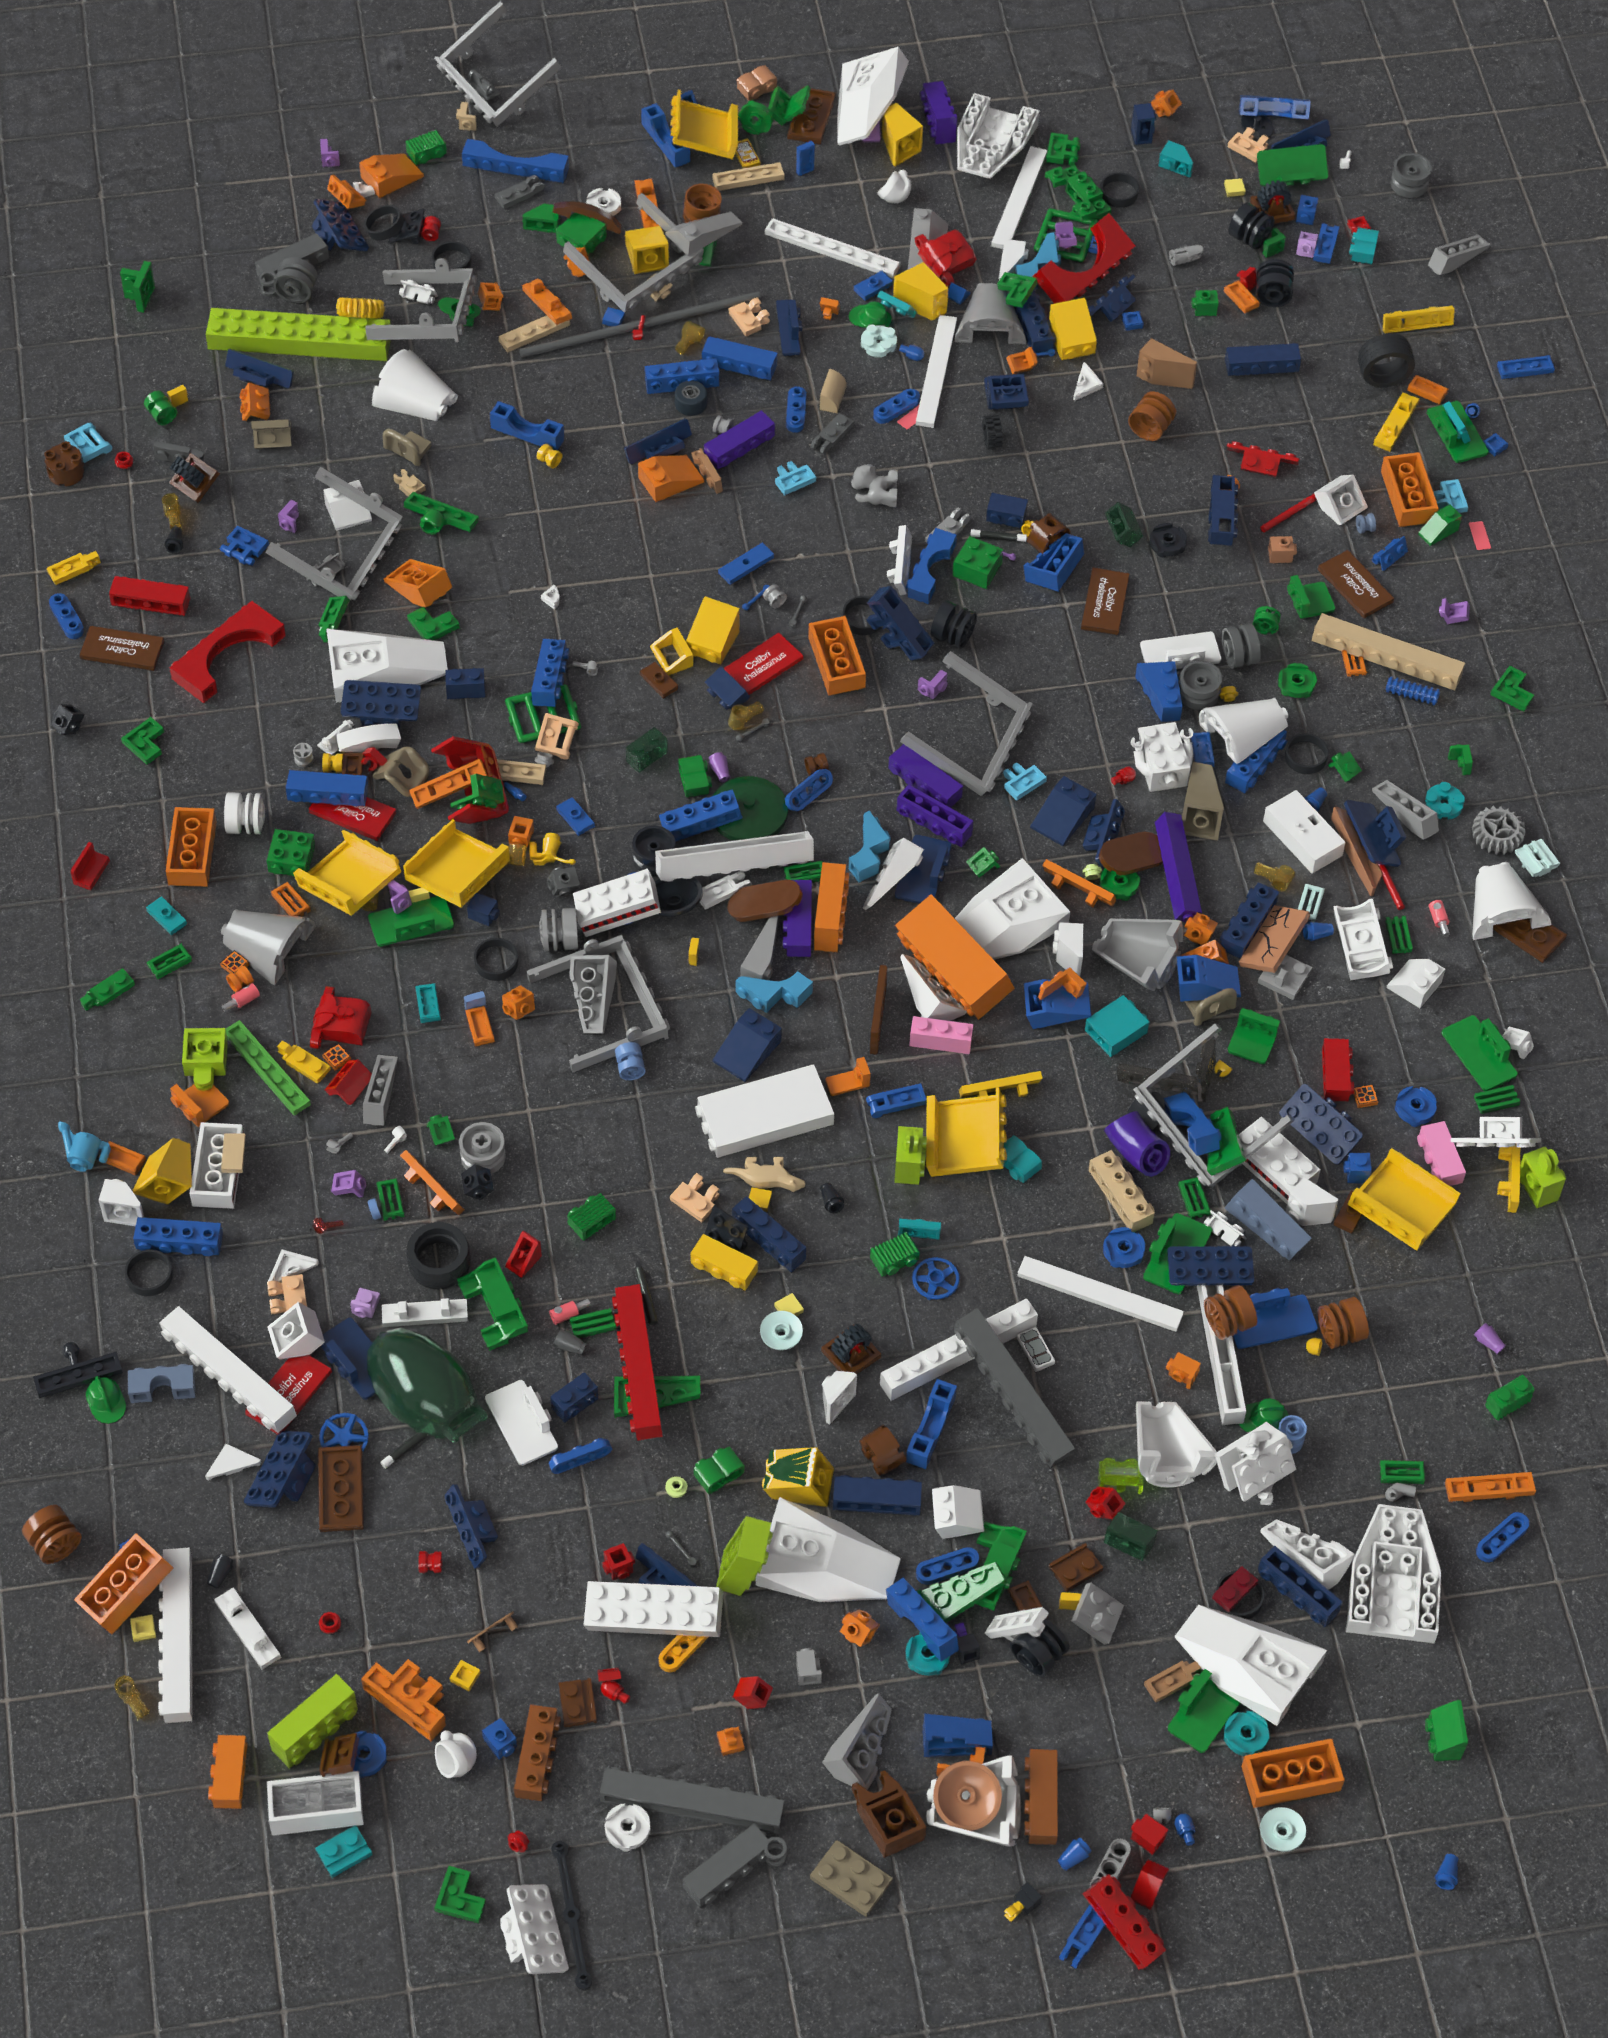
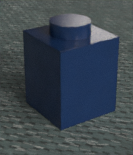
[467,893,500,926]

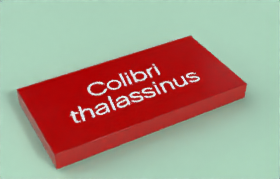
[724,633,803,695]
[308,797,396,841]
[245,1355,332,1434]

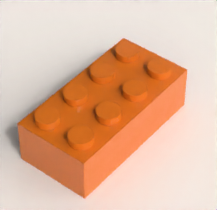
[1381,452,1438,527]
[808,616,866,696]
[165,807,217,887]
[814,862,850,952]
[74,1533,174,1634]
[1241,1738,1344,1808]

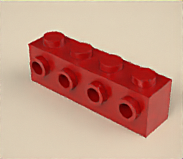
[109,576,191,616]
[1082,1874,1166,1970]

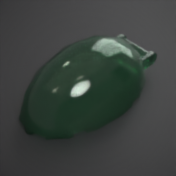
[367,1328,488,1444]

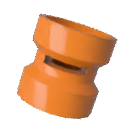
[226,966,254,993]

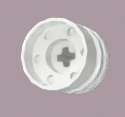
[224,792,265,834]

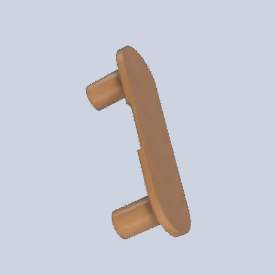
[467,1612,518,1652]

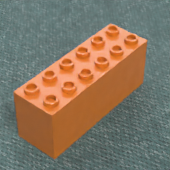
[895,894,1015,1020]

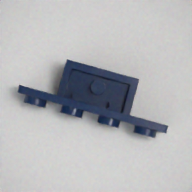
[1271,119,1331,149]
[1088,274,1136,322]
[776,299,802,356]
[225,349,294,388]
[624,419,692,464]
[1082,799,1125,871]
[444,1484,498,1569]
[636,1543,697,1586]

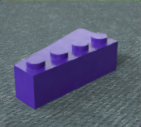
[920,81,957,145]

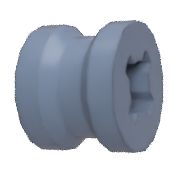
[1356,513,1376,534]

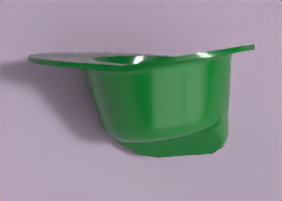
[438,297,481,327]
[849,301,891,328]
[86,1376,126,1424]
[1239,1398,1289,1433]

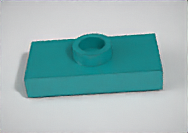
[146,896,187,935]
[415,983,441,1023]
[898,1219,941,1240]

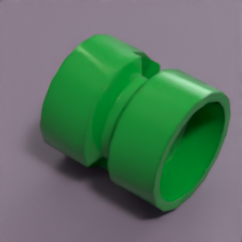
[144,391,177,425]

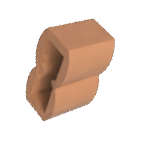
[737,65,777,101]

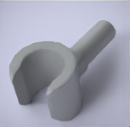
[572,661,598,676]
[326,1133,353,1154]

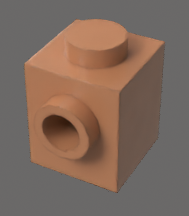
[1268,536,1297,563]

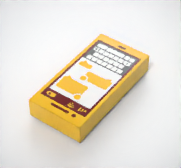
[735,139,760,169]

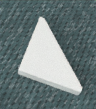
[1073,363,1103,401]
[268,1249,319,1282]
[205,1444,261,1480]

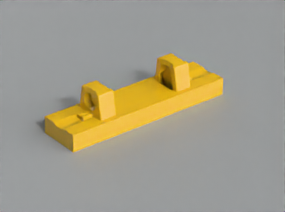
[1383,306,1455,333]
[1373,392,1419,452]
[959,1071,1042,1098]
[1497,1143,1521,1213]

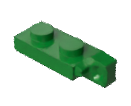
[318,596,349,643]
[80,968,135,1011]

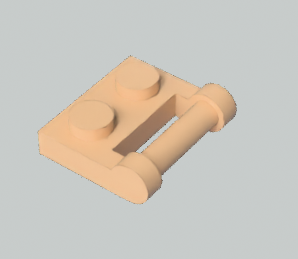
[535,713,579,760]

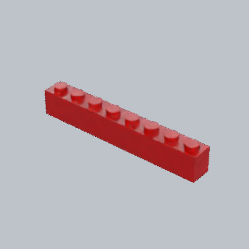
[612,1284,663,1441]

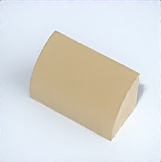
[820,369,846,413]

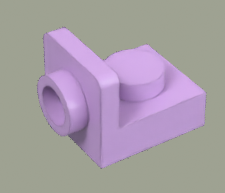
[1296,232,1318,258]
[350,1288,380,1318]

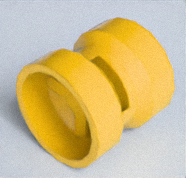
[537,444,562,469]
[322,753,344,773]

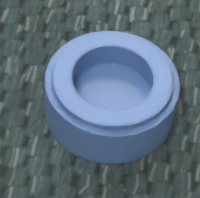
[368,1198,382,1220]

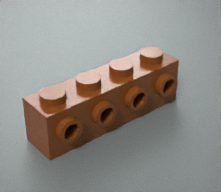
[514,1704,561,1801]
[1024,1749,1058,1845]

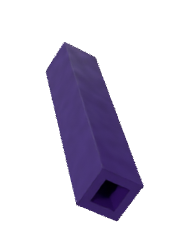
[1155,812,1202,923]

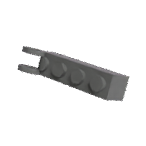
[255,233,329,297]
[683,1824,787,1908]

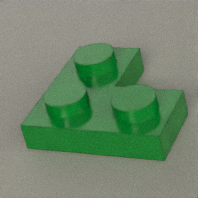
[997,272,1038,307]
[407,607,460,641]
[1490,666,1534,712]
[121,717,164,765]
[434,1866,486,1923]

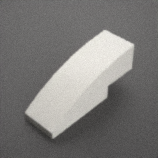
[336,724,401,752]

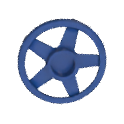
[912,1257,960,1300]
[320,1413,368,1452]

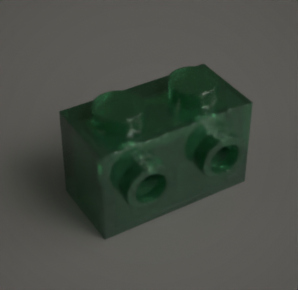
[1105,502,1144,547]
[626,727,668,773]
[1104,1512,1158,1561]

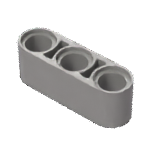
[1089,1839,1131,1888]

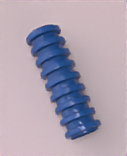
[1386,676,1440,705]

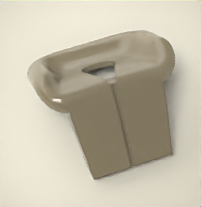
[383,429,431,466]
[372,746,429,797]
[1185,988,1237,1026]

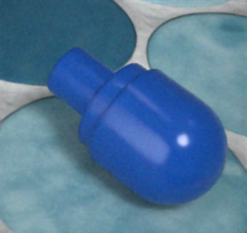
[899,344,924,361]
[1465,403,1481,418]
[1175,1814,1195,1846]

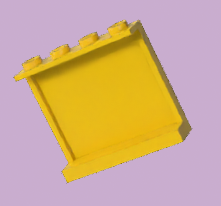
[670,89,738,159]
[403,819,510,908]
[293,830,401,916]
[926,1087,1007,1177]
[1348,1148,1461,1251]

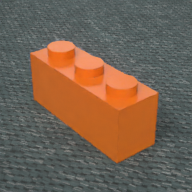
[208,1735,248,1809]

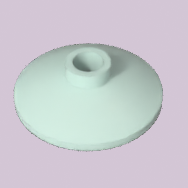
[760,1311,803,1350]
[1260,1807,1306,1852]

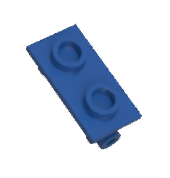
[1372,536,1408,571]

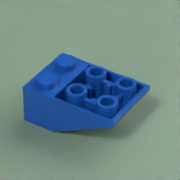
[1177,955,1241,1002]
[1024,979,1091,1029]

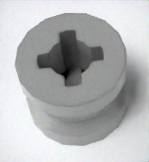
[713,415,733,434]
[763,584,787,608]
[293,743,314,768]

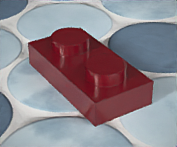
[1212,1566,1258,1612]

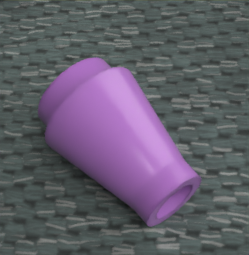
[708,752,731,782]
[1474,1323,1506,1354]

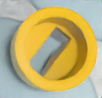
[1214,1059,1232,1077]
[1306,1338,1322,1356]

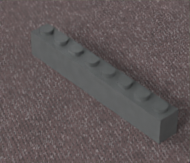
[954,1308,1075,1468]
[600,1767,784,1834]

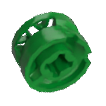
[1253,606,1281,635]

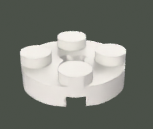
[586,188,621,216]
[605,1804,651,1852]

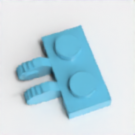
[775,461,816,496]
[1433,479,1468,513]
[1003,763,1047,801]

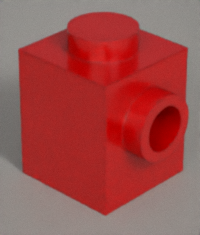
[733,1676,773,1709]
[1131,1814,1168,1855]

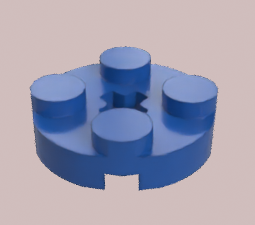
[1395,1086,1437,1127]
[1103,1227,1145,1268]
[352,1731,387,1778]

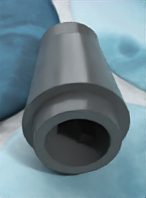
[554,1329,587,1355]

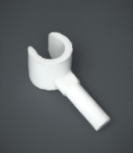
[1340,151,1351,169]
[384,1126,407,1154]

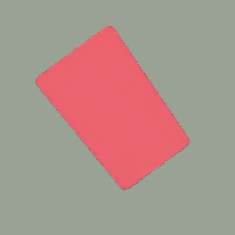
[897,404,920,429]
[1469,521,1491,550]

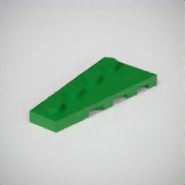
[614,1376,700,1418]

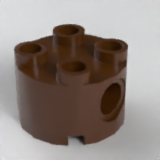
[44,441,84,486]
[1027,513,1071,554]
[859,1424,906,1477]

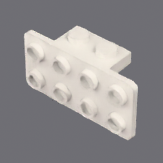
[1140,632,1221,669]
[1451,1117,1541,1147]
[485,1380,558,1466]
[500,1884,568,1974]

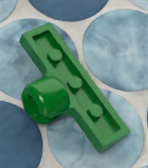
[404,492,479,535]

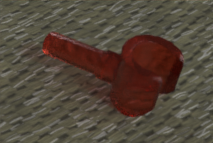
[313,1218,343,1234]

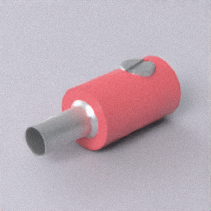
[1429,900,1450,937]
[222,983,260,1012]
[549,1299,591,1325]

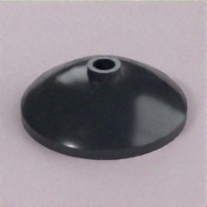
[655,878,703,917]

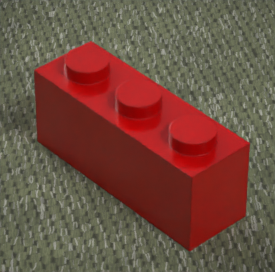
[1322,1038,1354,1102]

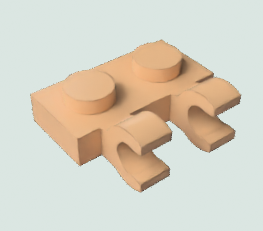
[1228,127,1269,163]
[729,298,770,336]
[670,1173,720,1223]
[267,1274,307,1314]

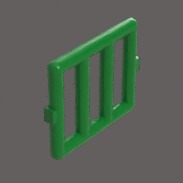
[1033,208,1098,262]
[505,684,581,743]

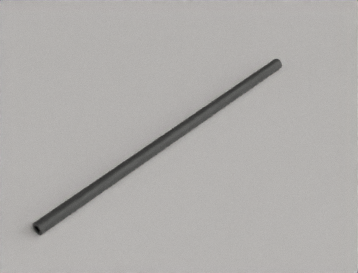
[519,291,761,358]

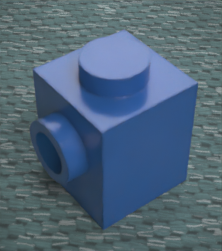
[1296,195,1318,225]
[1344,1153,1371,1183]
[482,1718,517,1760]

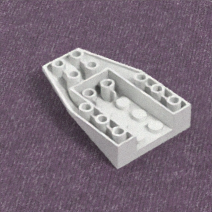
[838,47,909,146]
[957,93,1040,179]
[327,629,448,703]
[955,858,1070,960]
[756,1497,900,1602]
[1346,1504,1441,1643]
[1175,1605,1327,1726]

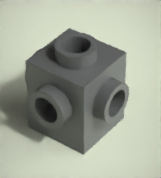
[547,867,580,897]

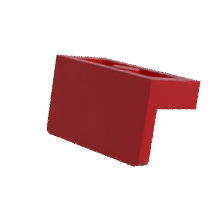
[70,842,110,891]
[325,1059,372,1105]

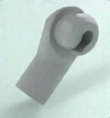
[1385,1483,1416,1501]

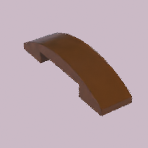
[553,201,622,234]

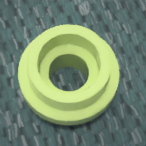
[1083,864,1102,880]
[666,1477,687,1498]

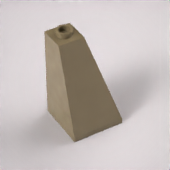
[1182,762,1224,841]

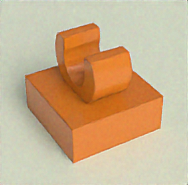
[820,297,840,320]
[717,1726,744,1756]

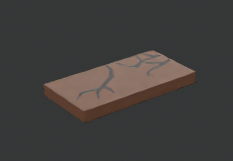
[1239,905,1310,973]

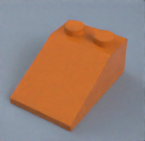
[359,154,424,198]
[638,455,704,502]
[384,559,452,607]

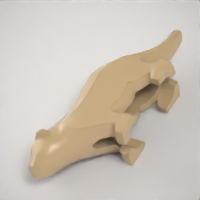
[723,1157,805,1192]

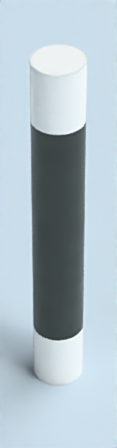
[971,529,1027,542]
[380,1422,436,1469]

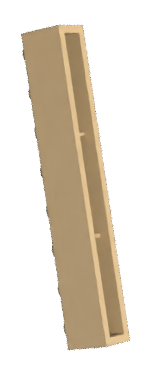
[1312,613,1465,691]

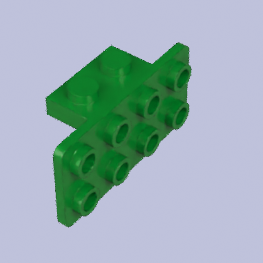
[1257,144,1328,186]
[1427,401,1488,463]
[368,896,454,947]
[1441,1015,1518,1091]
[1143,1213,1212,1294]
[1167,1669,1240,1753]

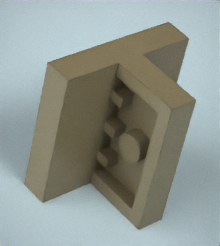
[251,419,292,449]

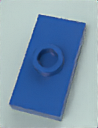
[796,141,815,176]
[854,271,893,301]
[1190,732,1215,767]
[556,797,595,836]

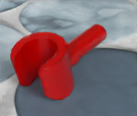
[633,315,646,340]

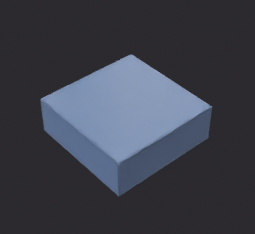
[464,991,486,1010]

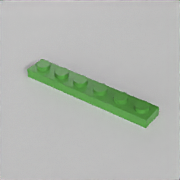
[226,1020,311,1116]

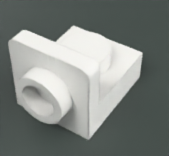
[1502,1027,1534,1059]

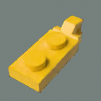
[47,551,101,585]
[277,1041,331,1084]

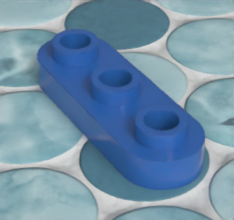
[786,387,806,433]
[873,389,920,424]
[49,593,84,639]
[785,769,833,811]
[549,1438,612,1474]
[1476,1512,1529,1562]
[916,1547,979,1585]

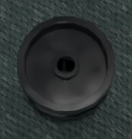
[632,825,676,877]

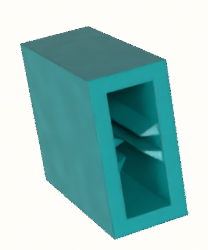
[1085,995,1149,1057]

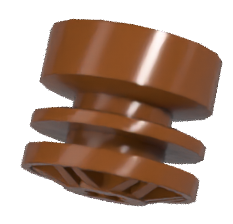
[683,184,722,223]
[1128,391,1176,441]
[1204,1285,1257,1340]
[1318,1296,1369,1349]
[22,1505,82,1564]

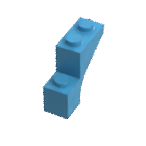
[1015,233,1061,289]
[849,811,891,883]
[736,971,813,1013]

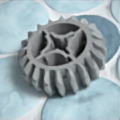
[1472,806,1526,855]

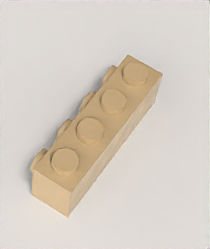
[1089,1150,1155,1232]

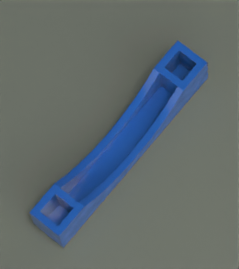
[462,139,569,183]

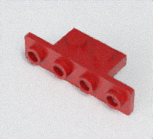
[1227,442,1299,477]

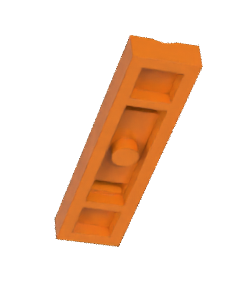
[635,179,663,231]
[522,279,572,325]
[409,759,488,809]
[1042,859,1116,907]
[400,1150,465,1215]
[1445,1472,1536,1502]

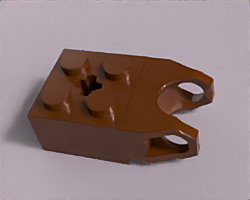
[852,1770,926,1858]

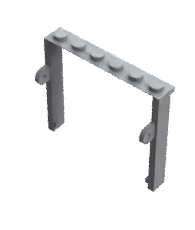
[434,1,562,127]
[563,193,704,312]
[365,258,477,342]
[266,466,403,604]
[900,651,1033,796]
[527,935,670,1073]
[1133,1024,1294,1187]

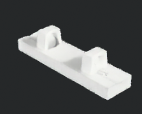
[887,525,912,596]
[382,1298,468,1327]
[214,1588,281,1669]
[985,1607,1048,1641]

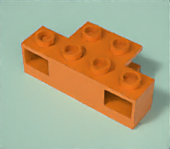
[361,1659,446,1742]

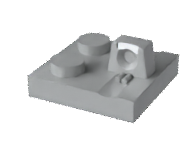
[1258,955,1312,1000]
[1071,1583,1124,1645]

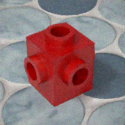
[1086,1486,1126,1519]
[602,1543,635,1581]

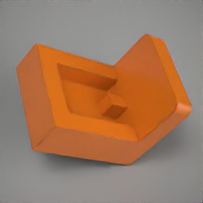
[1006,347,1037,374]

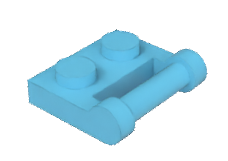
[64,423,112,463]

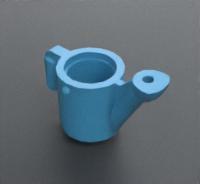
[58,1122,111,1172]

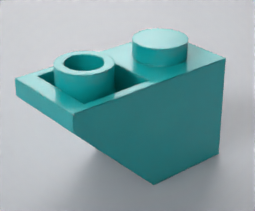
[1159,140,1193,178]

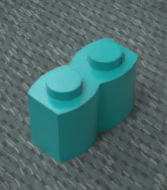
[1349,227,1379,264]
[1004,1135,1042,1183]

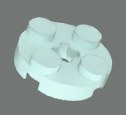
[861,325,897,357]

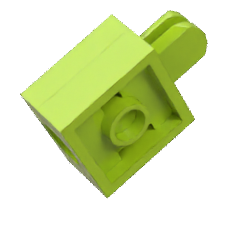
[182,1028,228,1091]
[894,1126,927,1185]
[1520,1146,1566,1208]

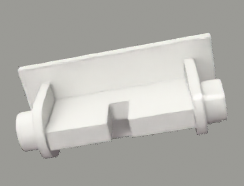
[399,280,438,305]
[317,720,354,755]
[1204,1210,1247,1246]

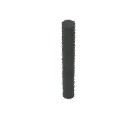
[635,1267,658,1325]

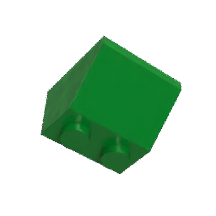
[1425,1700,1468,1761]

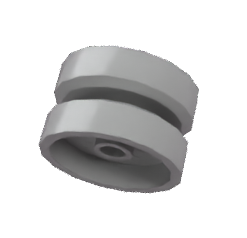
[459,1122,506,1174]

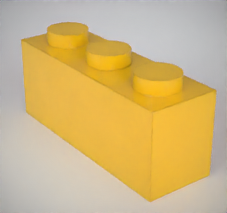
[691,1234,758,1290]

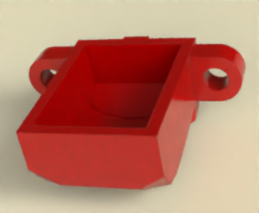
[915,229,976,288]
[310,986,371,1049]

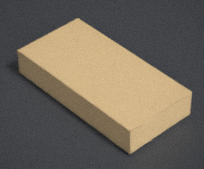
[221,1133,246,1173]

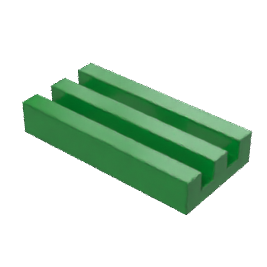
[784,861,823,883]
[1385,916,1413,954]
[147,943,192,980]
[1474,1085,1520,1114]
[376,1178,405,1221]
[1178,1178,1211,1219]
[570,1308,616,1338]
[1379,1460,1425,1484]

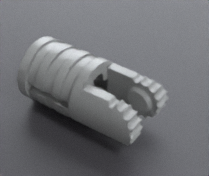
[1169,245,1203,266]

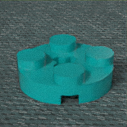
[1425,782,1465,819]
[905,1633,950,1676]
[1224,1711,1269,1756]

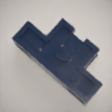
[1208,475,1238,546]
[867,586,934,660]

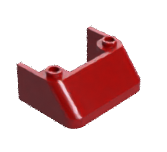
[431,736,509,824]

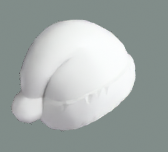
[877,170,911,203]
[435,1730,477,1778]

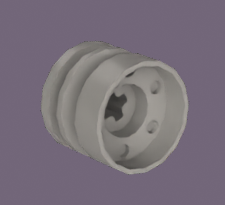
[539,908,578,951]

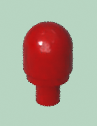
[1111,767,1136,785]
[601,1680,630,1704]

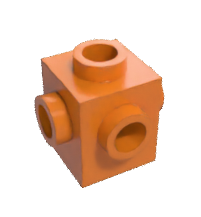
[1150,89,1182,117]
[1184,912,1218,945]
[502,985,535,1020]
[840,1609,880,1647]

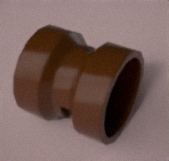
[804,753,829,776]

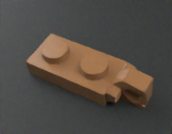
[691,449,723,494]
[1144,1661,1203,1703]

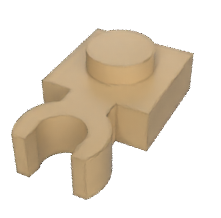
[393,469,425,497]

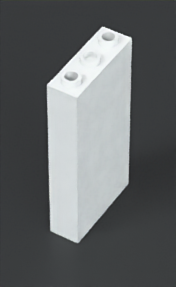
[695,1064,834,1158]

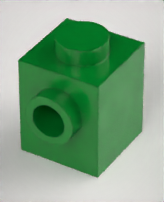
[1191,290,1218,316]

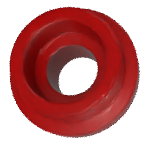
[115,451,133,469]
[319,1612,341,1634]
[508,1830,529,1853]

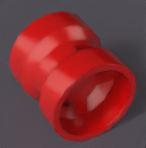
[421,216,441,241]
[419,1551,442,1573]

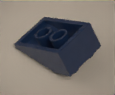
[1030,776,1097,846]
[713,1008,782,1082]

